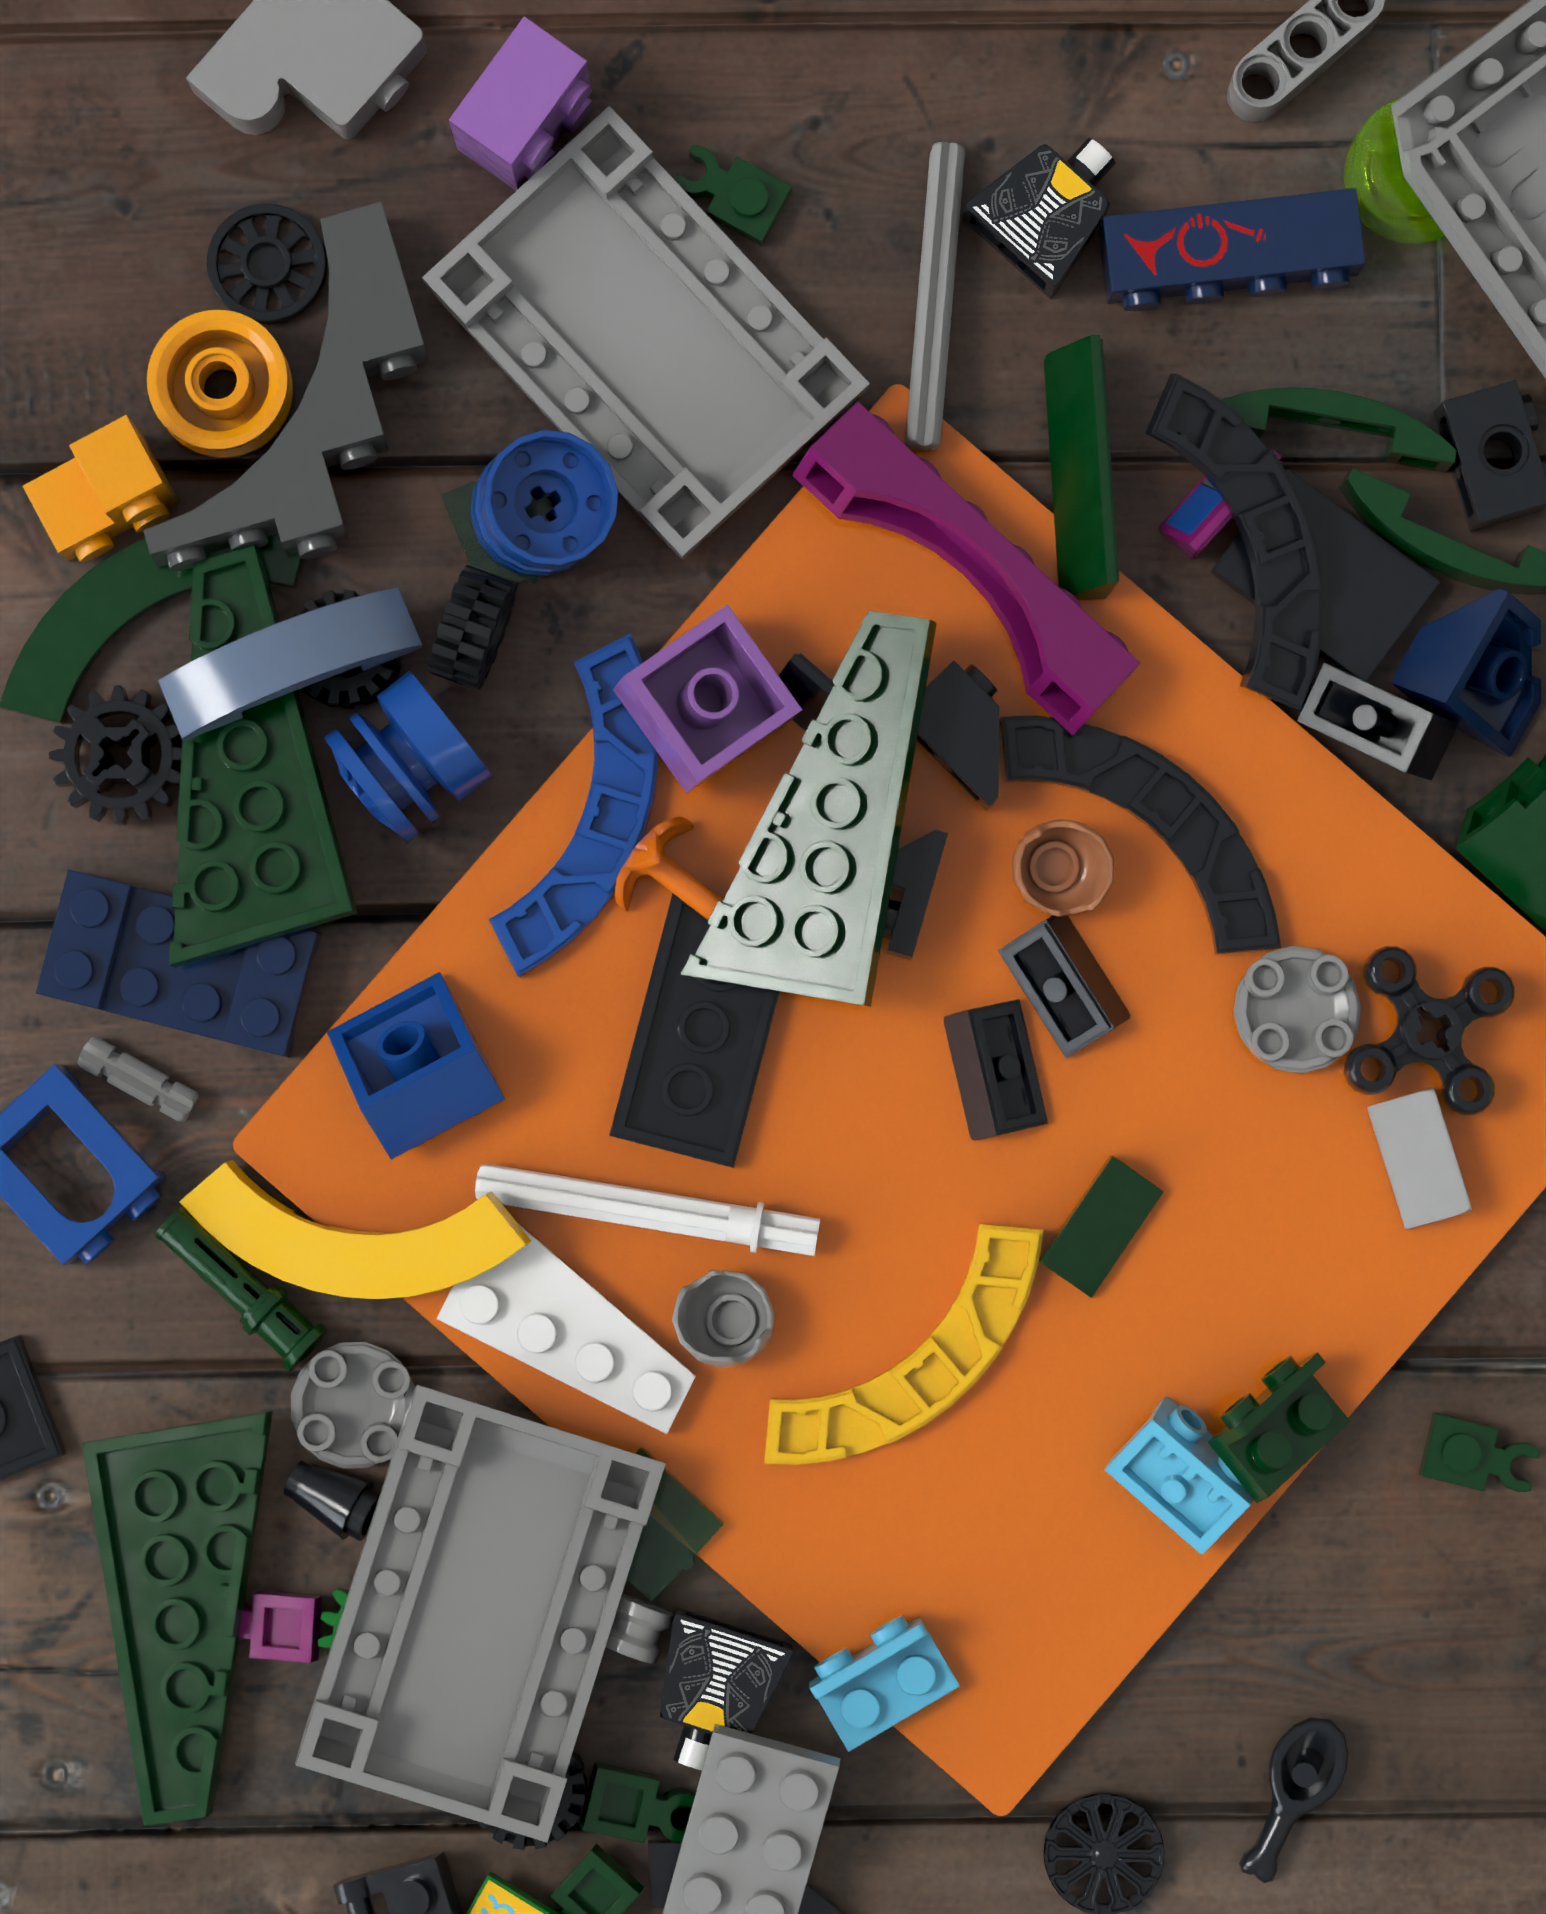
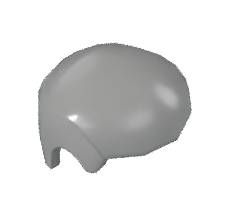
[672,1270,775,1368]

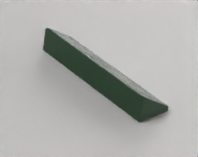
[1044,335,1119,600]

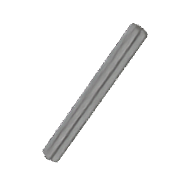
[905,142,965,451]

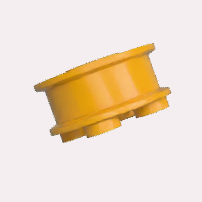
[147,310,294,459]

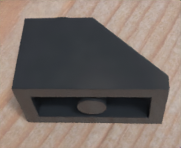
[917,660,999,811]
[1297,663,1459,781]

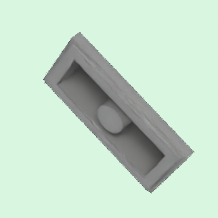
[1366,1088,1472,1230]

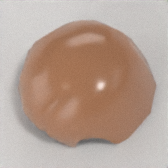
[1013,819,1114,917]

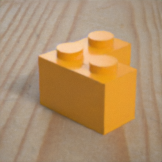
[22,415,179,563]

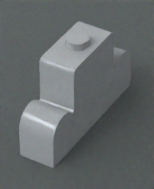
[186,0,427,140]

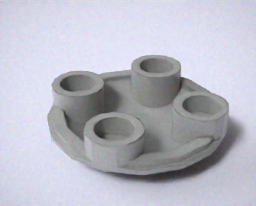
[1233,946,1361,1074]
[291,1342,415,1468]

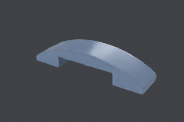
[158,587,422,741]

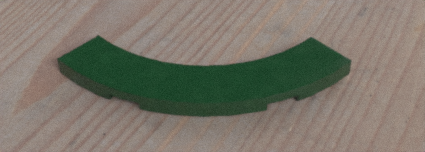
[0,533,303,725]

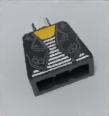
[962,138,1116,299]
[660,1607,793,1770]

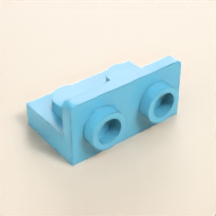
[1104,1396,1254,1555]
[809,1615,960,1752]

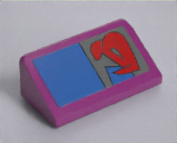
[1159,447,1282,560]

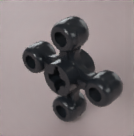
[1344,946,1515,1115]

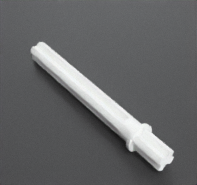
[475,1163,820,1256]

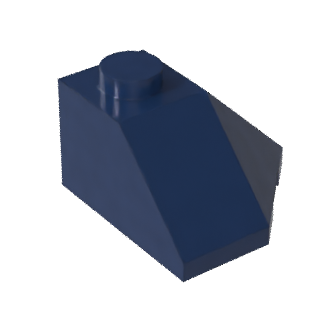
[1390,588,1541,757]

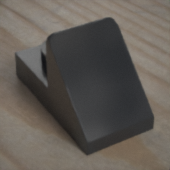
[883,830,948,960]

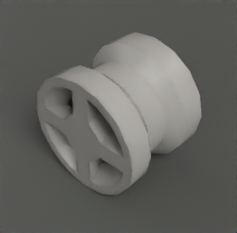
[606,1593,674,1664]

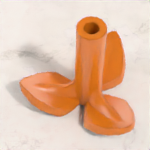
[615,816,723,920]

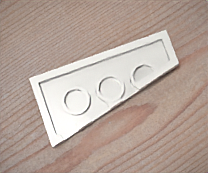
[437,1223,696,1434]

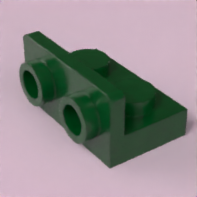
[1208,1352,1350,1503]

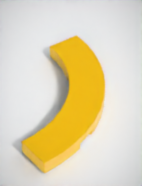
[179,1160,532,1299]
[764,1224,1044,1465]

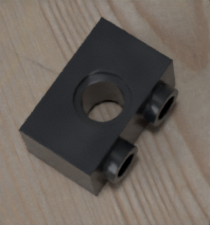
[1433,380,1546,532]

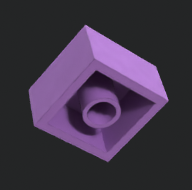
[449,16,594,191]
[612,604,802,794]

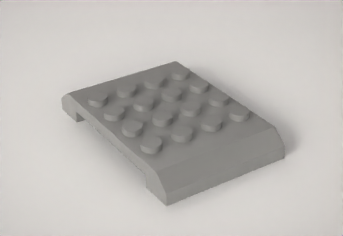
[422,106,870,560]
[295,1385,666,1843]

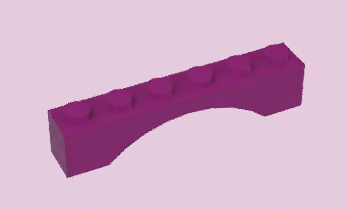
[792,401,1140,736]

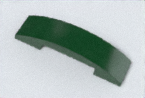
[1221,387,1457,472]
[1339,468,1546,595]

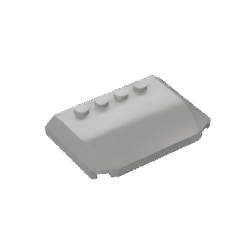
[1391,0,1546,379]

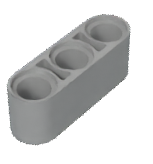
[1226,0,1385,123]

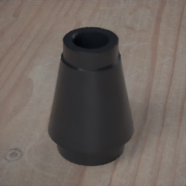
[284,1461,380,1541]

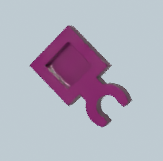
[237,1590,323,1663]

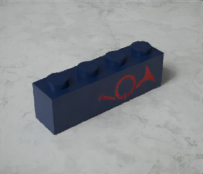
[1098,188,1366,311]

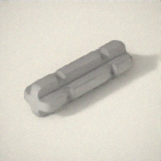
[77,1037,199,1122]

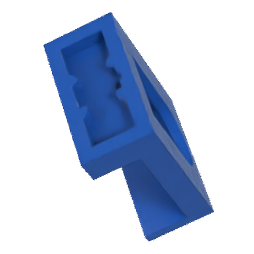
[0,1064,167,1265]

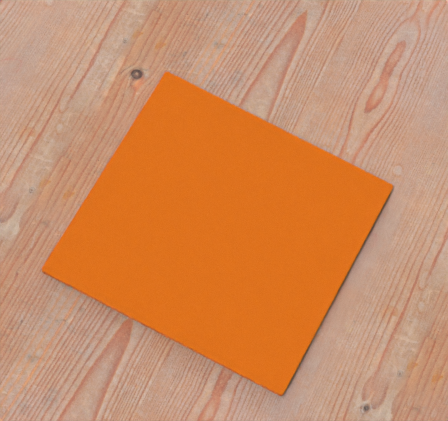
[233,384,1546,1816]

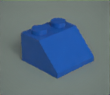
[327,972,505,1159]

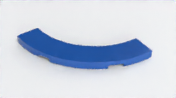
[489,633,658,977]

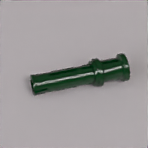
[155,1206,328,1372]

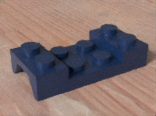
[36,869,321,1058]

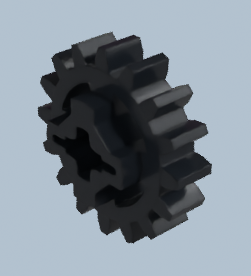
[49,685,182,826]

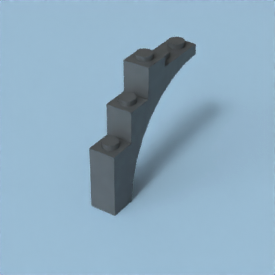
[143,201,428,571]

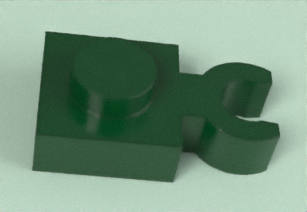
[674,145,792,246]
[1418,1413,1540,1492]
[579,1762,695,1843]
[550,1843,644,1914]

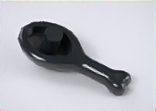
[1239,1717,1348,1883]

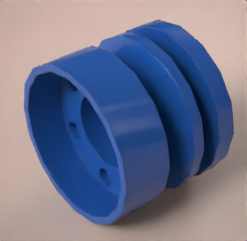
[470,430,618,577]
[324,670,493,844]

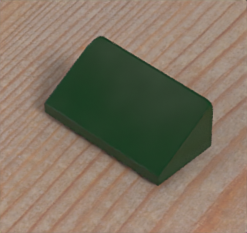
[1039,1155,1163,1298]

